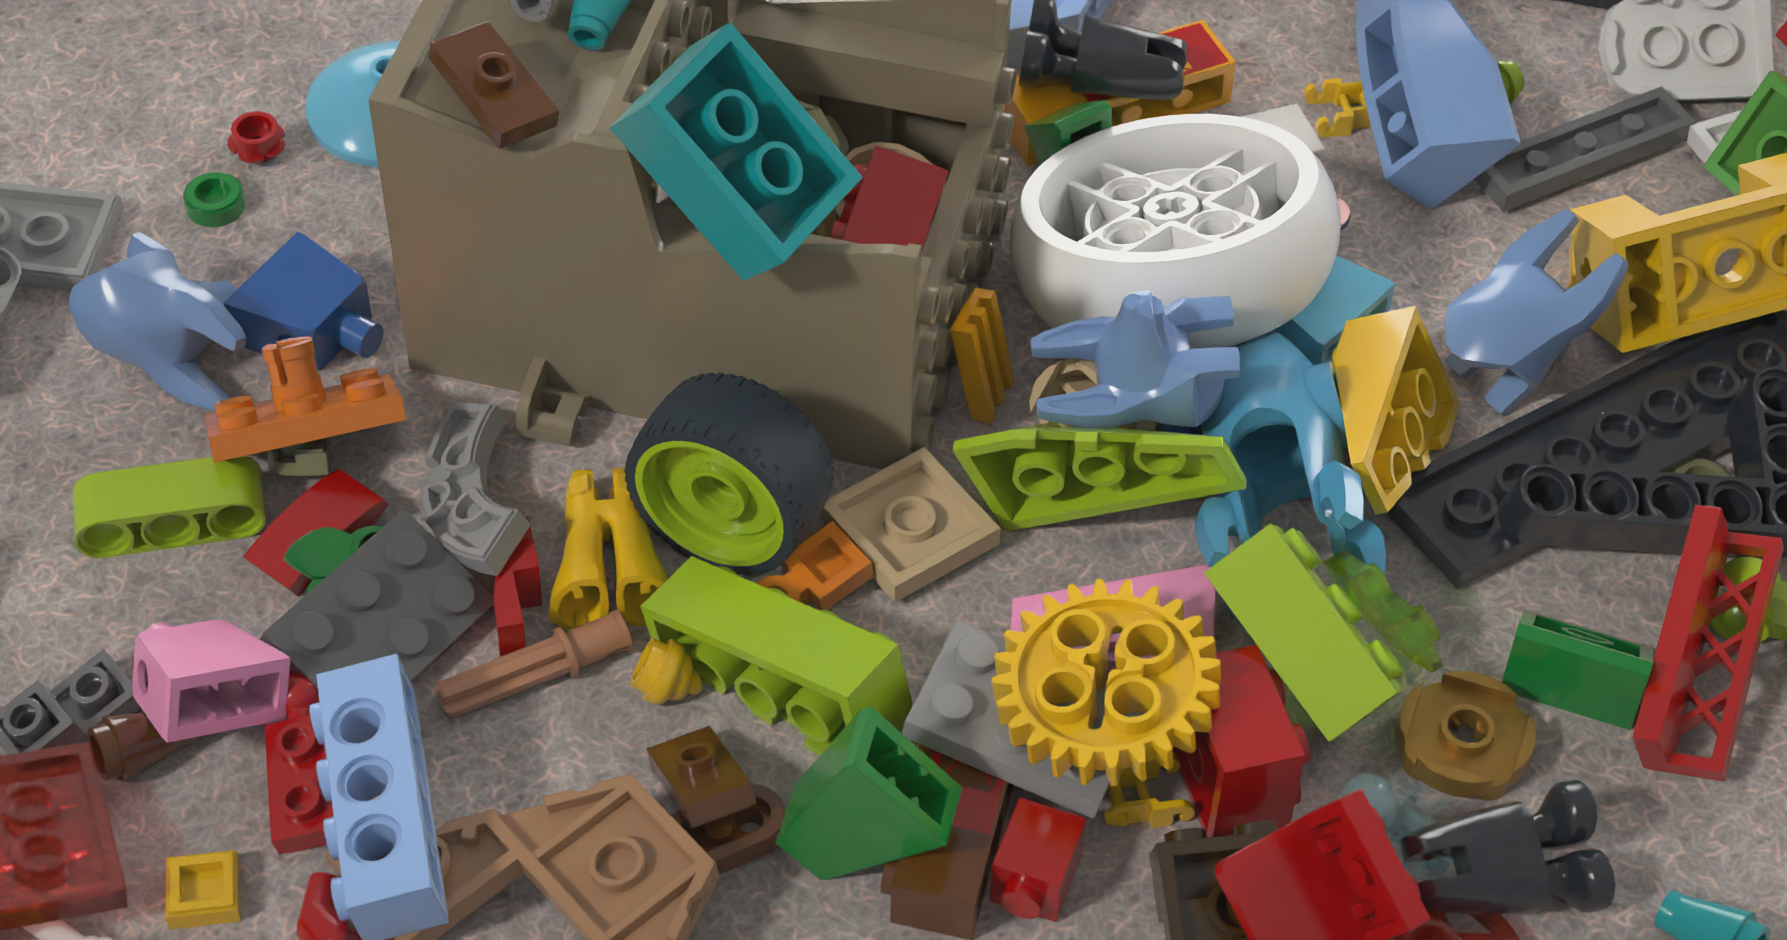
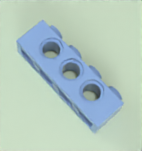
[310,654,449,940]

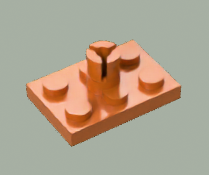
[203,337,407,463]

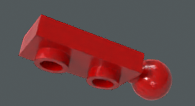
[264,670,334,854]

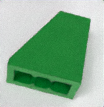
[776,706,962,880]

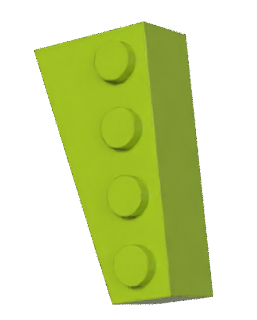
[641,556,916,756]

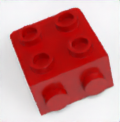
[1215,788,1431,940]

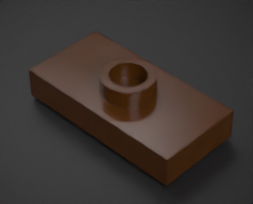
[429,21,559,149]
[646,725,757,828]

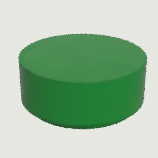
[183,172,246,227]

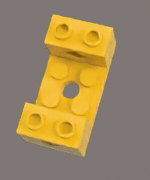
[1570,153,1787,353]

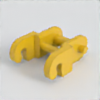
[1304,78,1371,138]
[1104,752,1195,828]

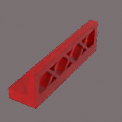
[1632,505,1784,782]

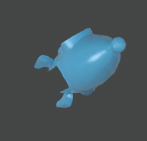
[1194,330,1386,623]

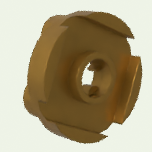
[1396,671,1537,801]

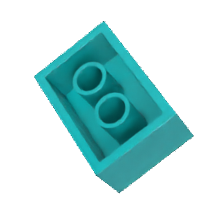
[609,22,862,281]

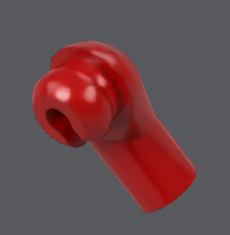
[297,872,362,940]

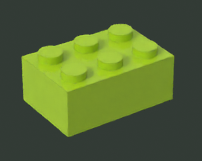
[1204,523,1405,742]

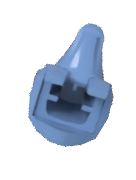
[1444,209,1629,416]
[69,233,247,411]
[1031,290,1240,428]

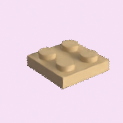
[820,447,1001,603]

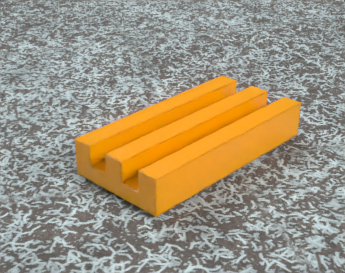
[950,288,1015,424]

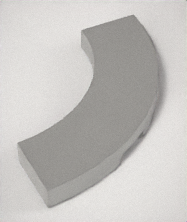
[420,402,531,576]

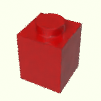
[990,798,1086,922]

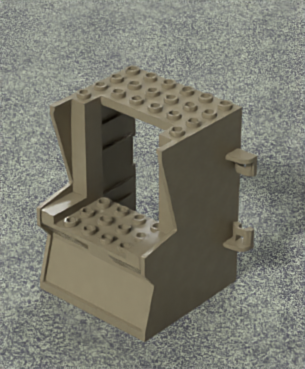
[368,0,1017,470]

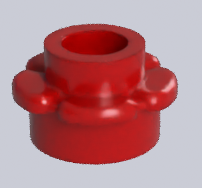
[227,111,285,163]

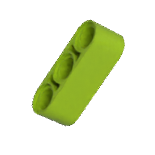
[72,456,266,559]

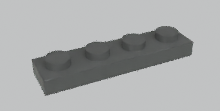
[1474,86,1697,212]

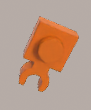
[756,521,874,610]

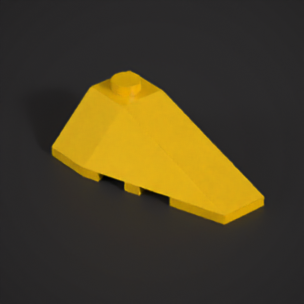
[1332,306,1460,514]

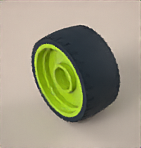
[624,372,834,575]

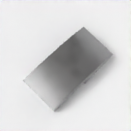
[0,648,141,772]

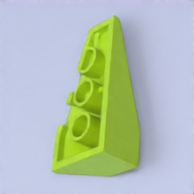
[953,422,1247,531]

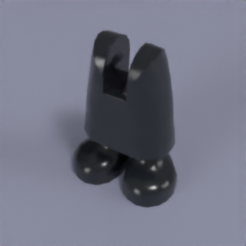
[1019,0,1188,100]
[1400,780,1616,914]

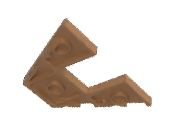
[325,774,720,940]

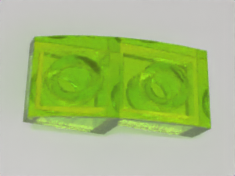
[1323,549,1443,673]

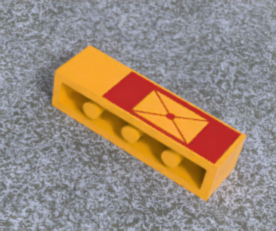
[1004,19,1236,166]

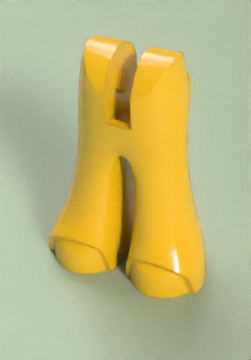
[549,467,669,630]

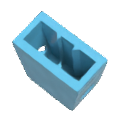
[1274,255,1395,365]

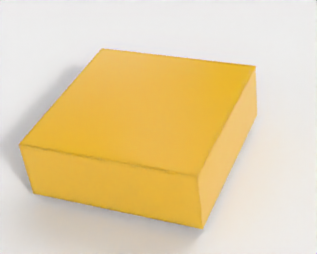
[166,850,241,930]

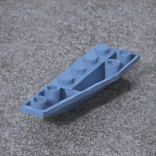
[1356,0,1521,209]

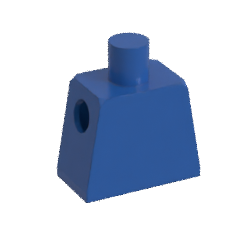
[223,231,384,371]

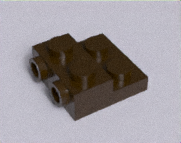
[1149,821,1276,940]

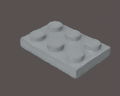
[902,619,1141,819]

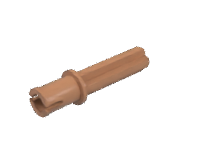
[434,610,632,719]

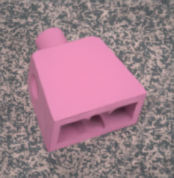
[132,619,290,743]

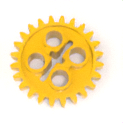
[992,579,1222,786]

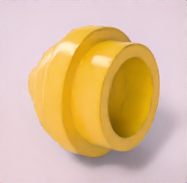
[630,638,702,705]

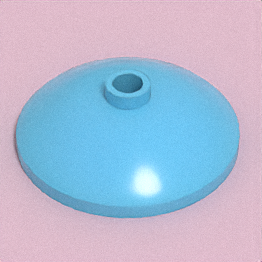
[305,41,400,167]

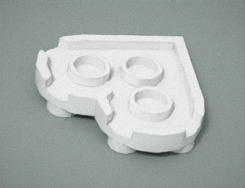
[1598,0,1774,102]

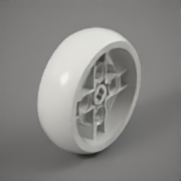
[1010,114,1341,349]

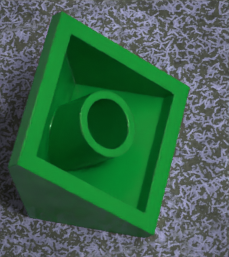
[1502,610,1653,730]

